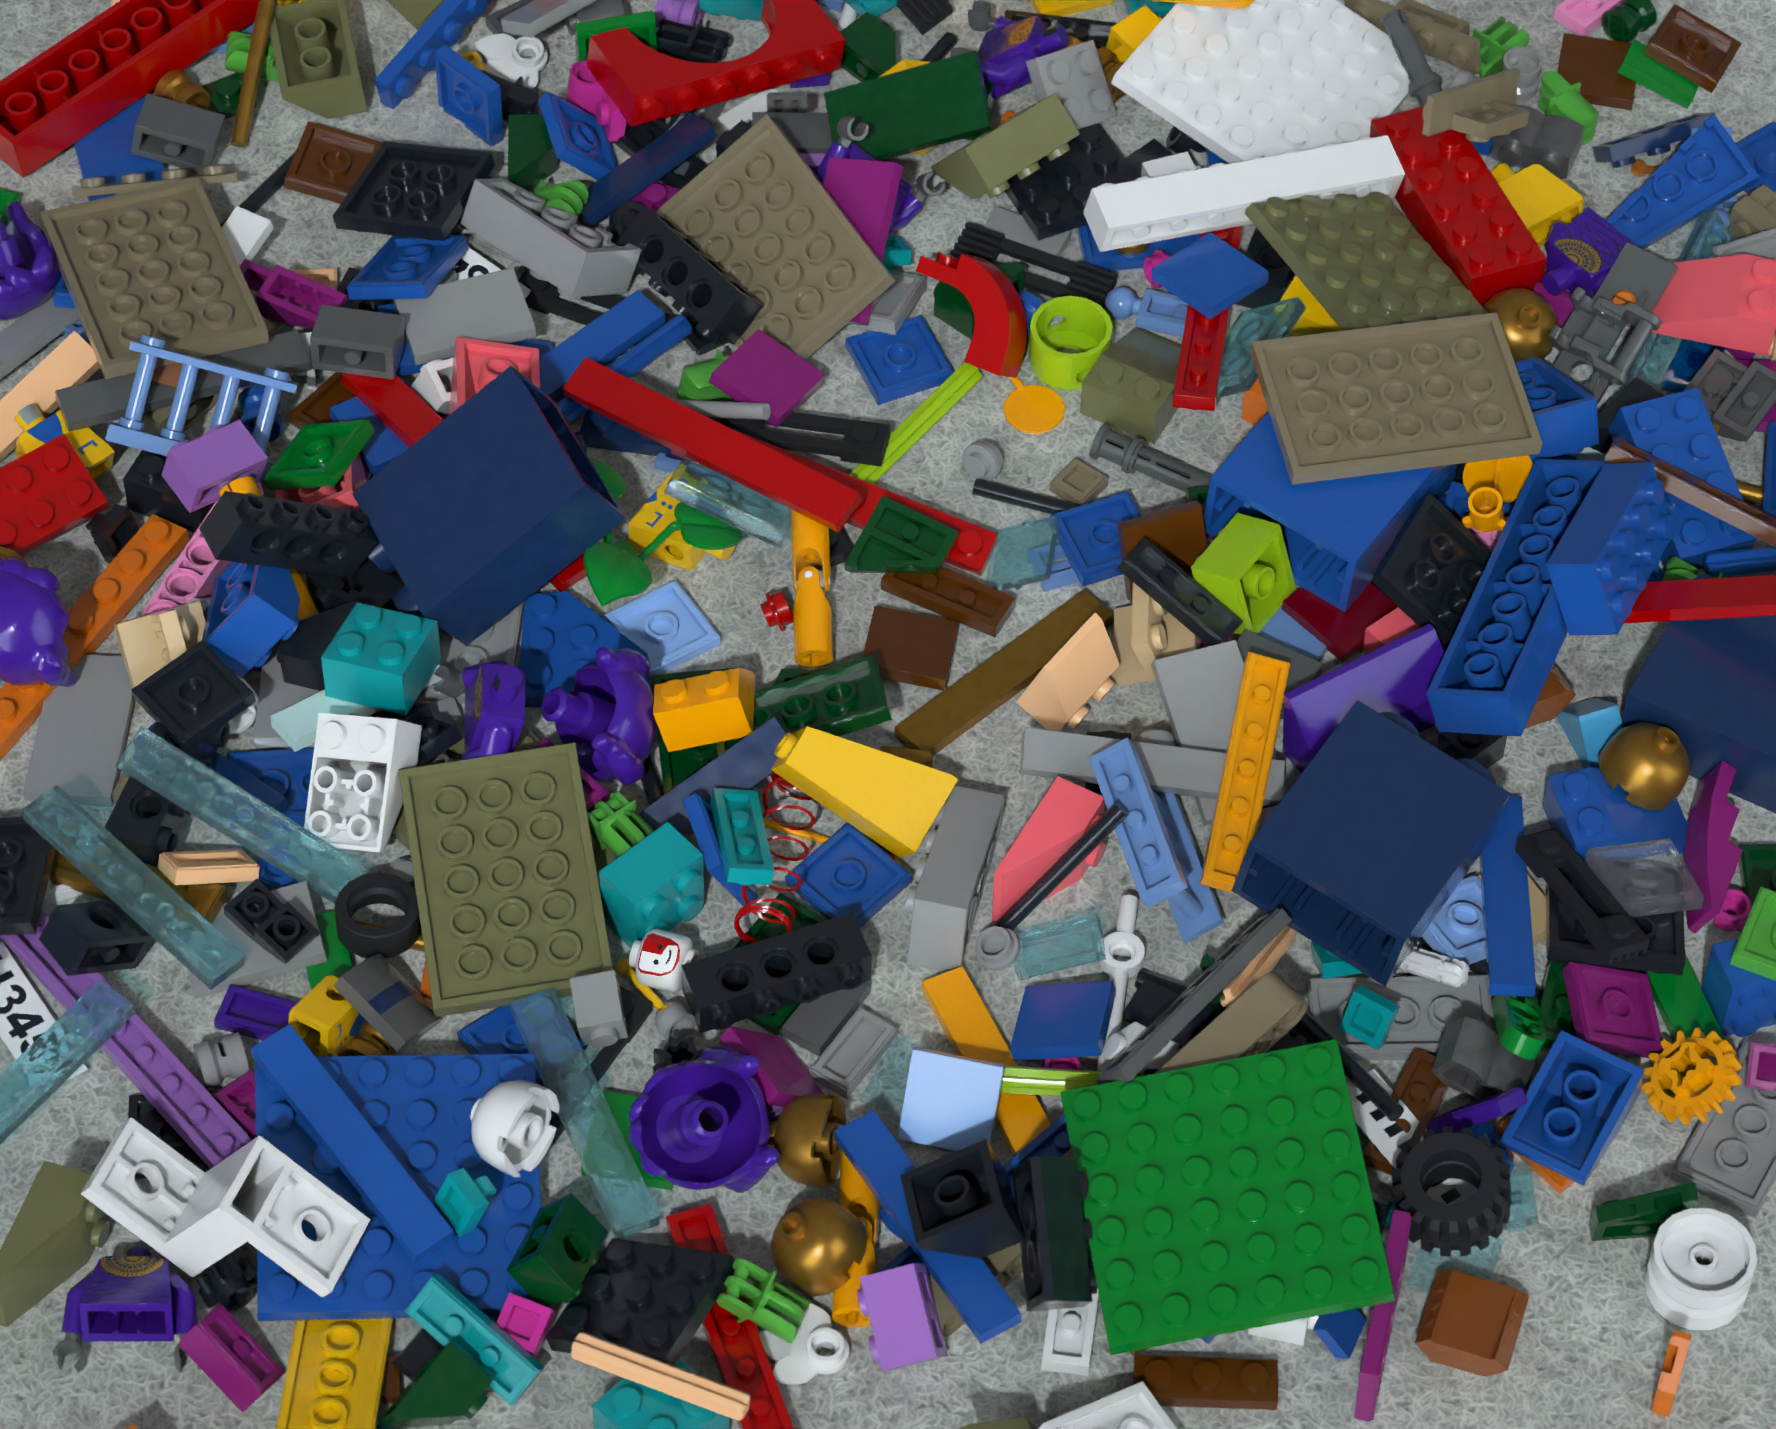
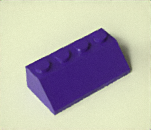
[1282,624,1445,774]

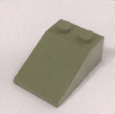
[1080,327,1181,444]
[0,1160,110,1327]

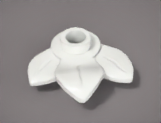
[475,33,548,90]
[759,1303,849,1385]

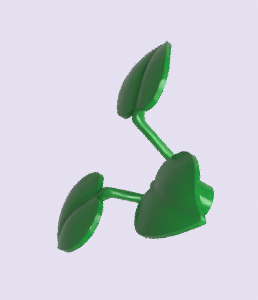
[583,457,744,606]

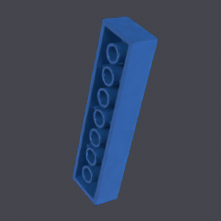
[1426,459,1610,737]

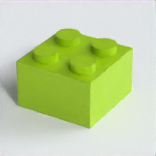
[1191,513,1296,639]

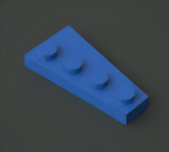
[1606,113,1759,250]

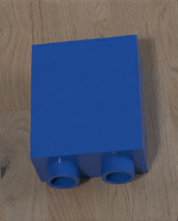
[1203,411,1457,612]

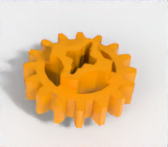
[1641,1028,1743,1126]

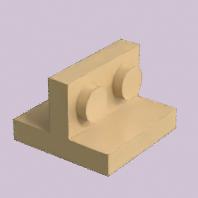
[1112,582,1201,686]
[113,600,206,708]

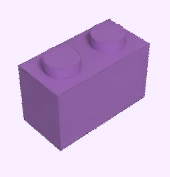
[161,420,268,513]
[857,1263,948,1371]

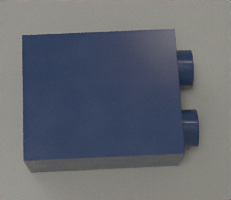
[353,366,627,646]
[1622,572,1776,814]
[1232,700,1511,986]

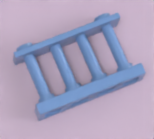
[105,334,297,482]
[1089,737,1225,943]

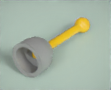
[615,957,695,1041]

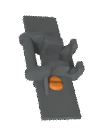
[1547,242,1678,405]

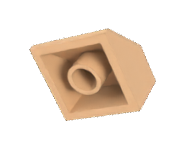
[1016,613,1120,732]

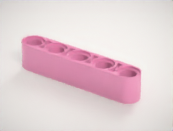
[142,482,264,616]

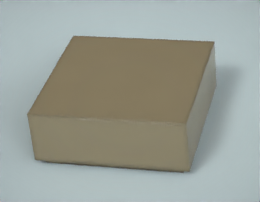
[1049,457,1109,505]

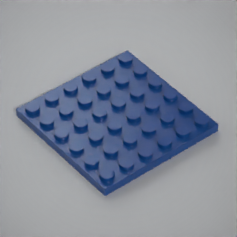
[255,1054,541,1321]

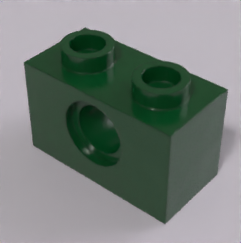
[506,1193,608,1307]

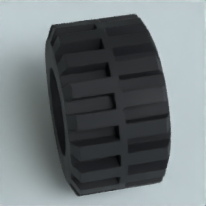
[1391,1126,1511,1257]

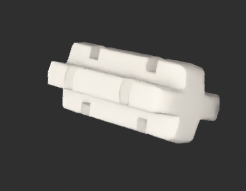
[1398,947,1470,988]

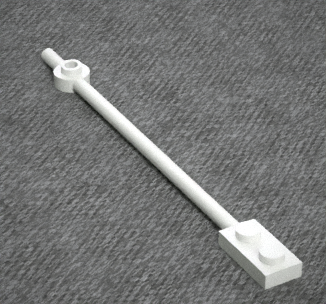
[1041,895,1145,1376]

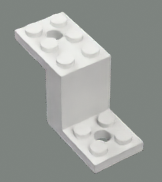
[81,1117,370,1298]

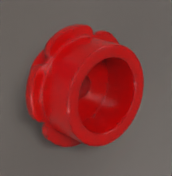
[760,590,794,632]

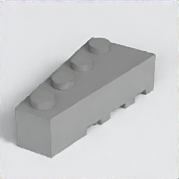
[461,178,642,300]
[905,785,1005,972]

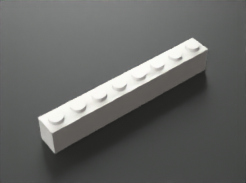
[1083,135,1405,252]

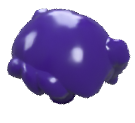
[0,202,61,321]
[0,557,77,687]
[541,647,656,786]
[628,1046,779,1193]

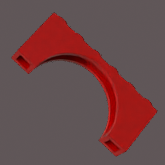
[587,0,845,127]

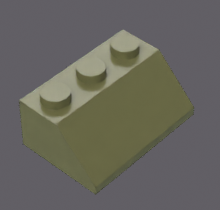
[270,0,367,119]
[931,92,1080,200]

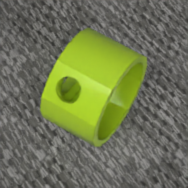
[1028,295,1113,391]

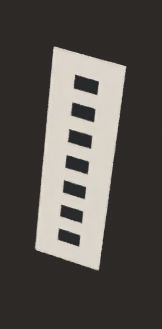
[1347,1069,1478,1205]

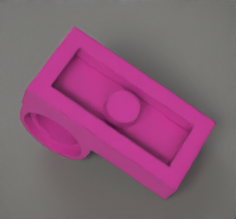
[565,61,627,141]

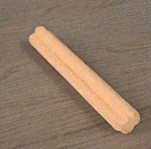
[1220,926,1297,1007]
[571,1332,750,1421]

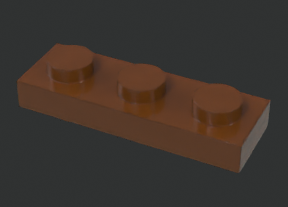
[881,567,1015,638]
[1362,1048,1449,1176]
[1133,1355,1278,1410]

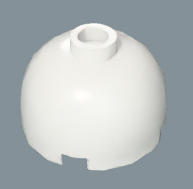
[470,1080,559,1178]

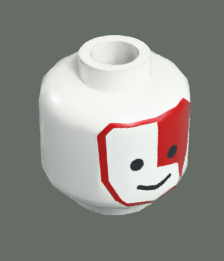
[629,929,699,992]

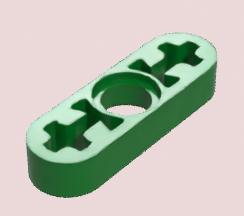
[1491,995,1547,1060]

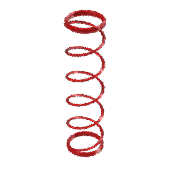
[734,772,815,944]

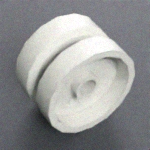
[1644,1208,1758,1330]

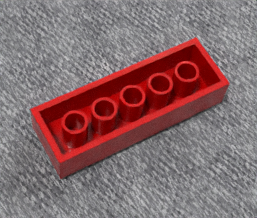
[1370,106,1546,306]

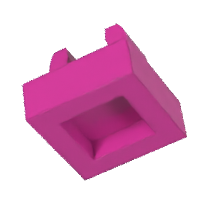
[496,1293,556,1357]

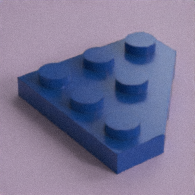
[519,591,651,707]

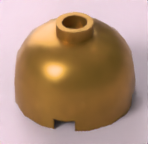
[1482,287,1558,362]
[1598,722,1690,811]
[767,1094,846,1187]
[771,1198,867,1297]

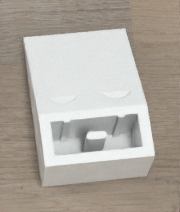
[302,713,422,853]

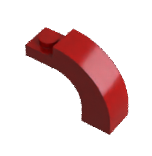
[916,252,1027,378]

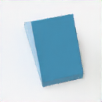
[1556,698,1623,768]

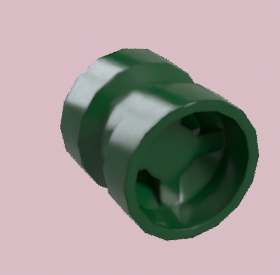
[1601,0,1657,43]

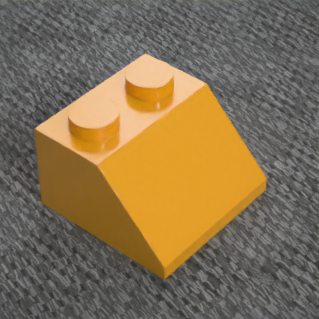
[653,668,755,752]

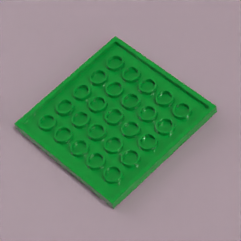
[1060,1039,1394,1355]

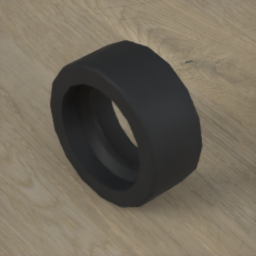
[335,872,421,958]

